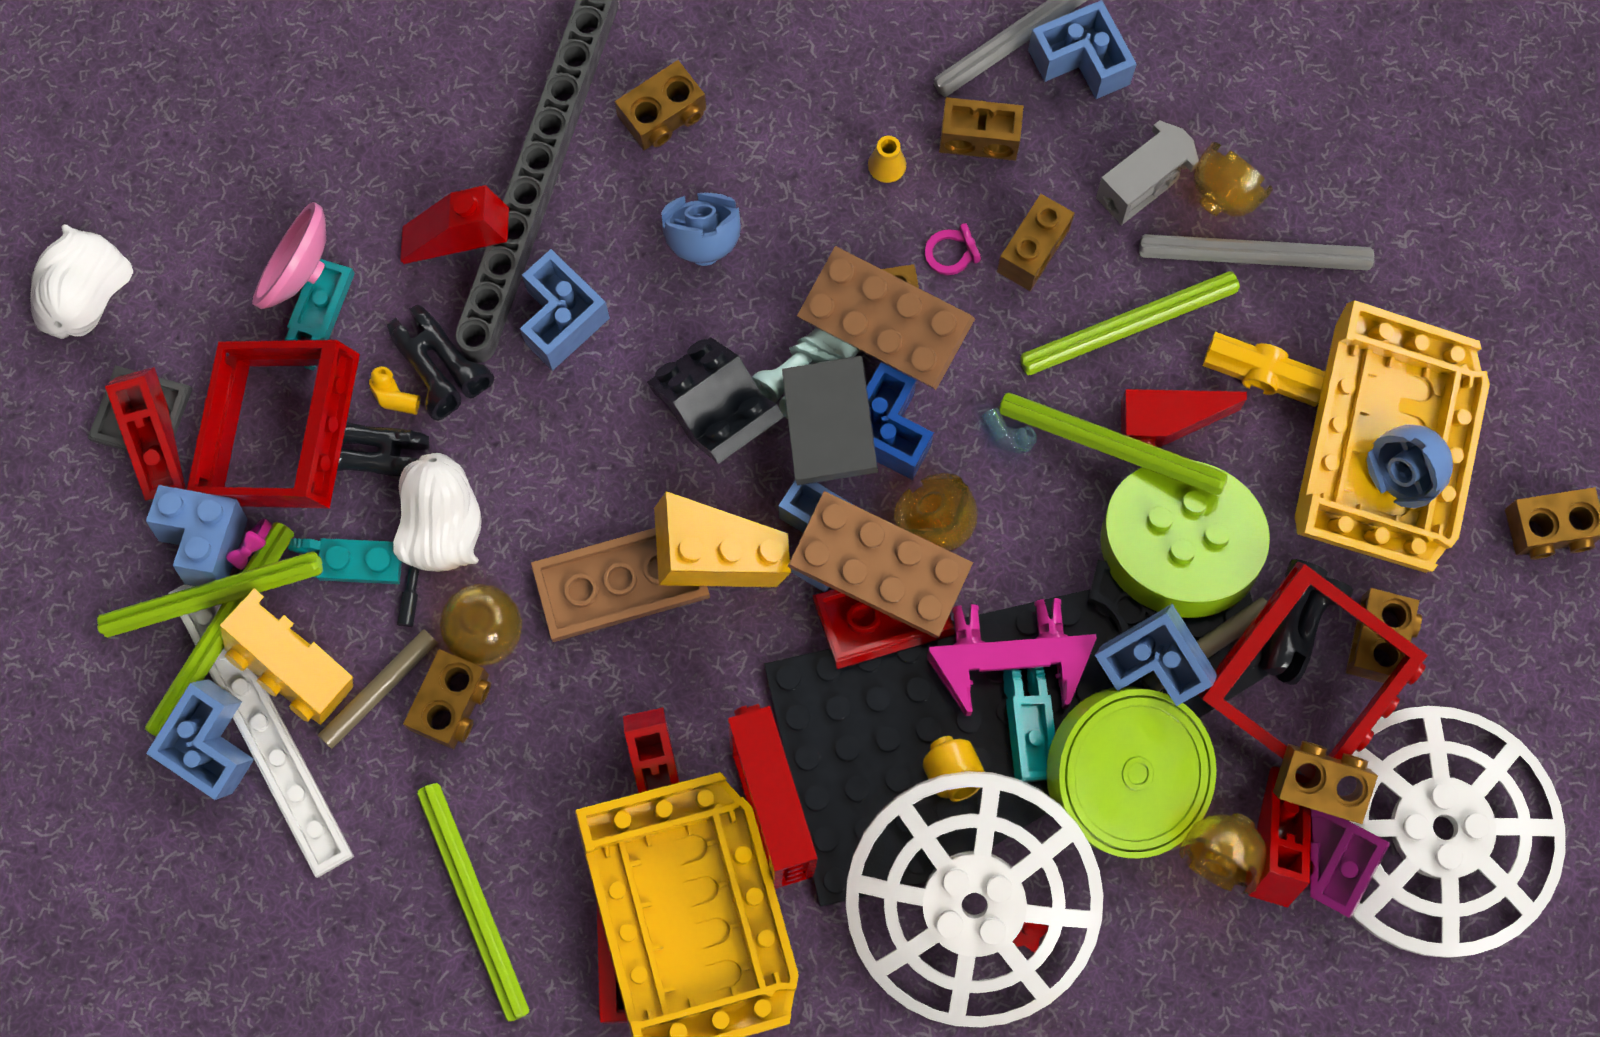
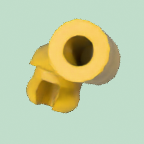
[369,366,421,415]

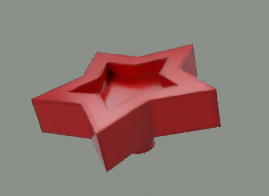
[1013,922,1049,953]

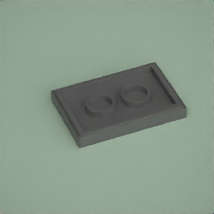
[782,356,878,485]

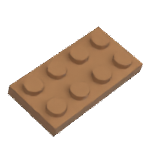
[797,246,975,390]
[787,491,973,639]
[531,528,710,642]

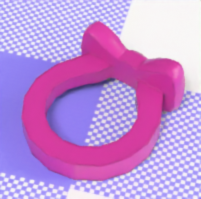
[925,223,981,275]
[226,518,272,570]

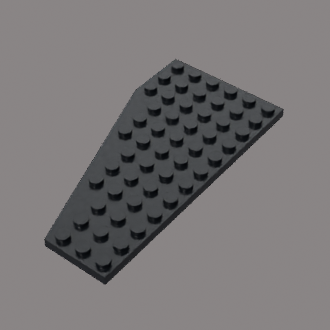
[764,589,1270,907]

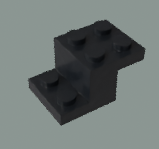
[647,337,784,464]

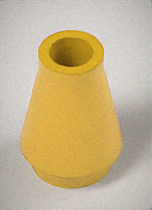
[868,136,906,183]

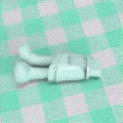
[752,328,860,419]

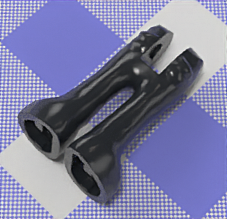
[387,305,494,421]
[337,422,430,477]
[1262,559,1354,685]

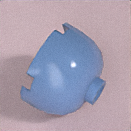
[661,193,741,266]
[1367,424,1453,509]

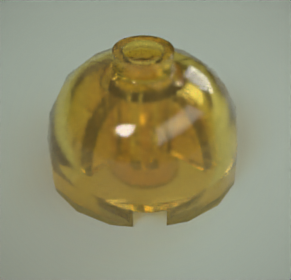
[1193,142,1273,217]
[894,473,978,552]
[440,583,522,666]
[1179,813,1267,894]

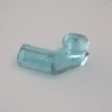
[980,408,1037,454]

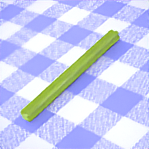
[1020,271,1240,375]
[999,393,1228,495]
[145,522,294,737]
[97,551,323,638]
[417,783,530,1022]

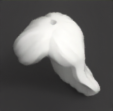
[30,224,133,339]
[393,453,481,572]

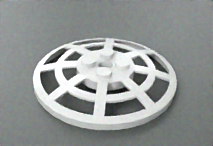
[1350,706,1565,958]
[846,771,1103,1027]

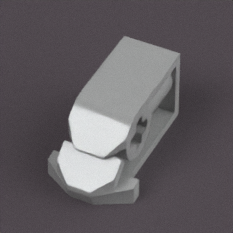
[1096,120,1199,226]

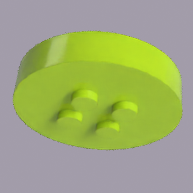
[1100,461,1270,618]
[1047,686,1216,859]

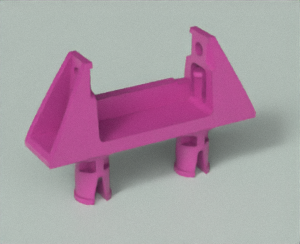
[927,598,1097,716]

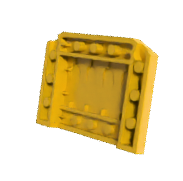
[1295,300,1490,573]
[575,772,799,1037]

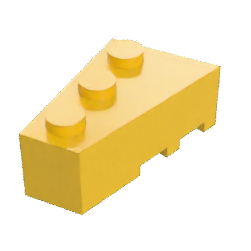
[654,491,791,587]
[220,588,353,725]

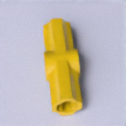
[1202,332,1326,407]

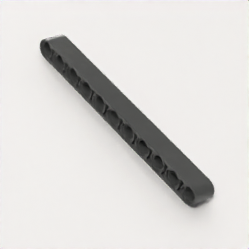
[456,0,619,363]

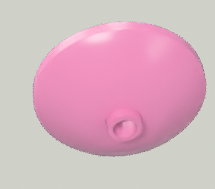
[252,202,326,309]

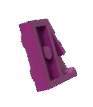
[1310,809,1390,918]

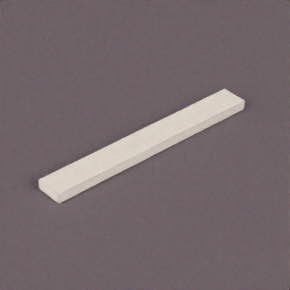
[168,584,354,878]

